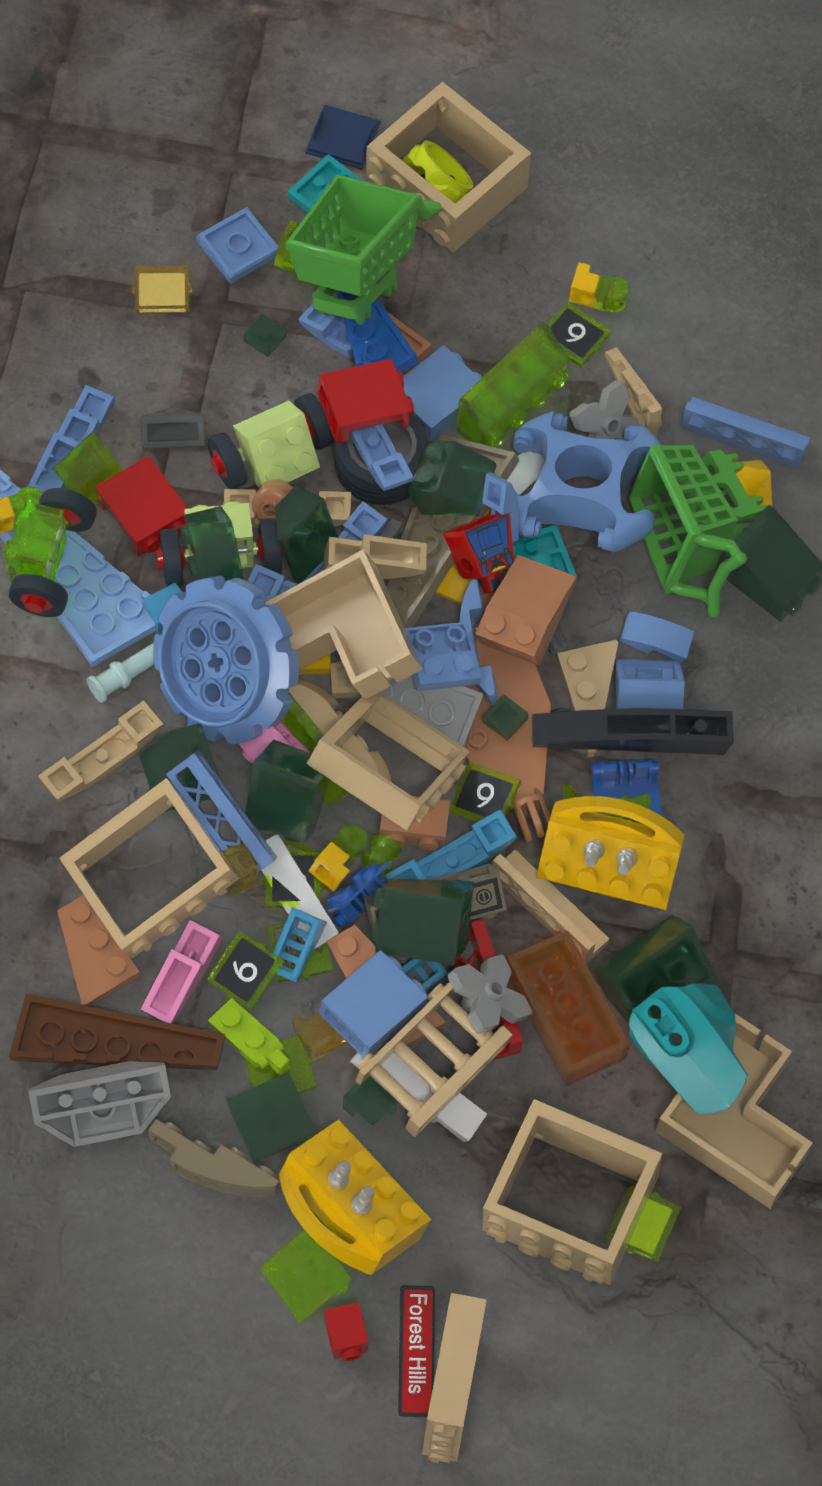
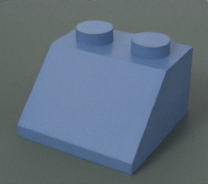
[615,659,685,709]

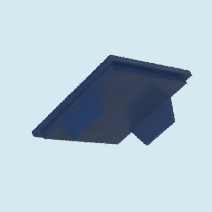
[305,105,381,170]

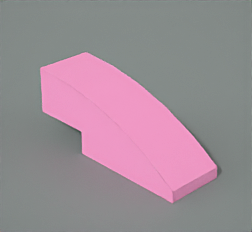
[141,920,224,1023]

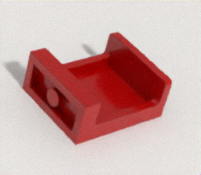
[316,359,414,444]
[95,456,188,557]

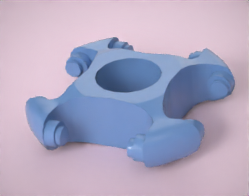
[512,410,662,554]

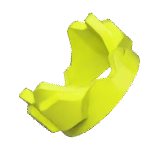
[402,140,473,204]

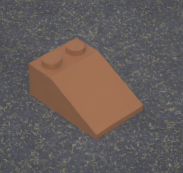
[475,555,577,666]

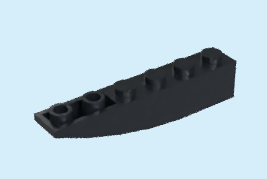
[532,708,734,755]

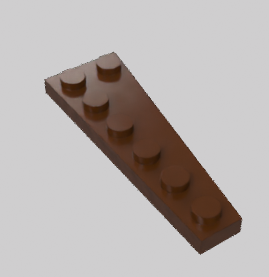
[9,994,225,1070]

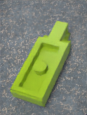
[208,998,291,1077]

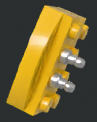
[536,796,685,910]
[279,1119,431,1275]

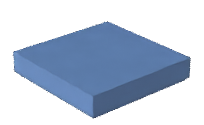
[196,207,281,284]

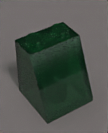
[725,504,822,622]
[245,739,330,843]
[371,879,475,965]

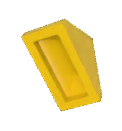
[735,460,773,520]

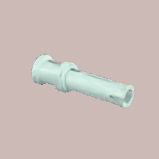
[86,642,154,703]

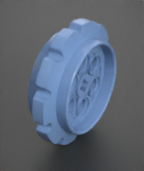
[153,576,299,744]

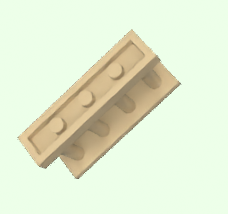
[355,982,512,1137]

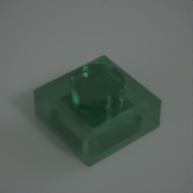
[243,314,287,357]
[482,694,529,741]

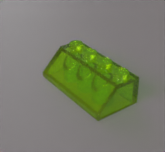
[456,321,569,448]

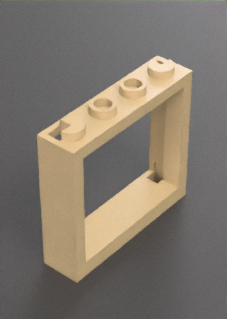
[307,692,470,831]
[59,778,240,958]
[422,1293,487,1463]

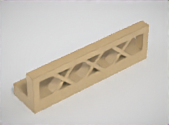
[492,850,610,965]

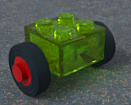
[4,488,97,617]

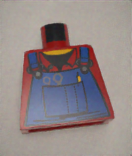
[443,513,515,593]

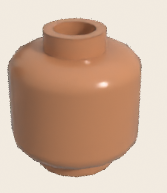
[252,479,297,525]

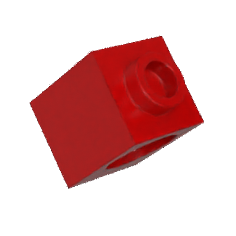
[324,1302,369,1362]

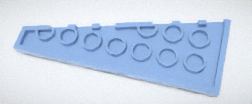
[0,470,155,668]

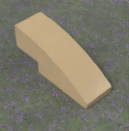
[323,534,427,579]

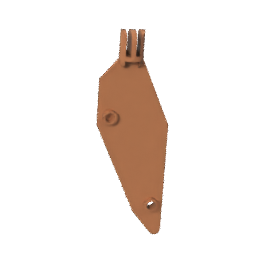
[464,575,551,843]

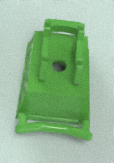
[285,174,442,325]
[628,444,768,617]

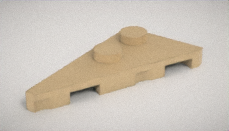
[605,347,662,437]
[556,640,618,758]

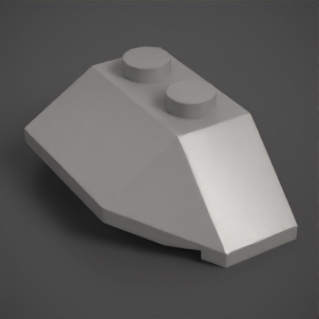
[28,1061,171,1147]

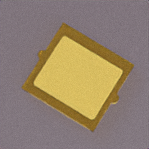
[132,266,192,313]

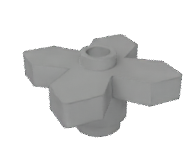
[570,381,640,440]
[448,954,532,1034]

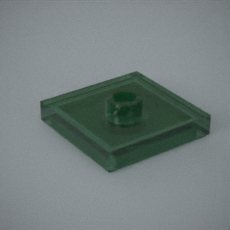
[226,1072,317,1164]

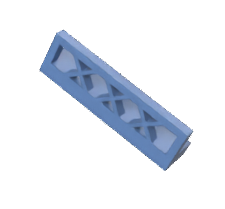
[681,397,810,469]
[166,750,277,882]

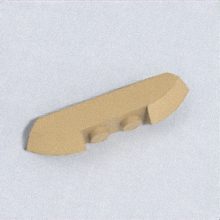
[288,679,391,782]

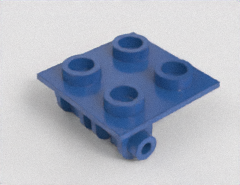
[590,759,662,821]
[324,862,390,928]

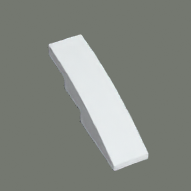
[350,1043,487,1142]

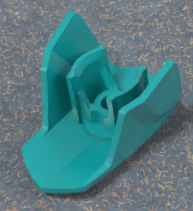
[629,983,748,1114]

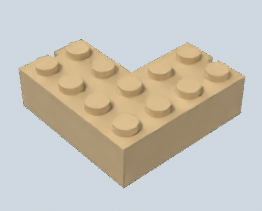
[265,549,423,700]
[656,1014,813,1209]

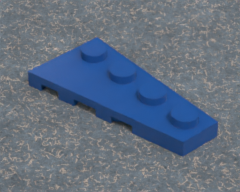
[336,290,419,372]

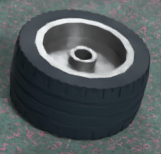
[334,415,429,505]

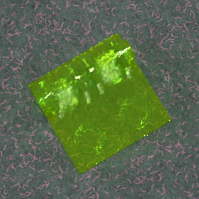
[259,1229,352,1324]

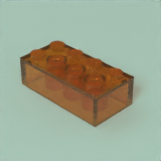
[507,930,630,1087]

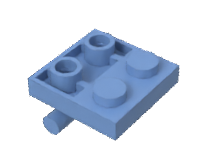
[405,622,482,691]

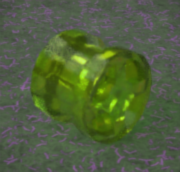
[361,834,402,875]

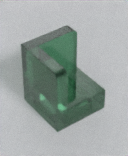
[343,1076,397,1125]

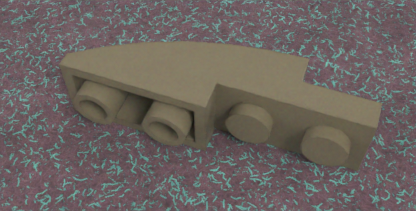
[148,1119,279,1197]

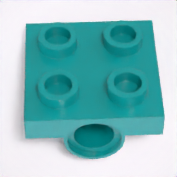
[288,154,363,233]
[504,525,578,584]

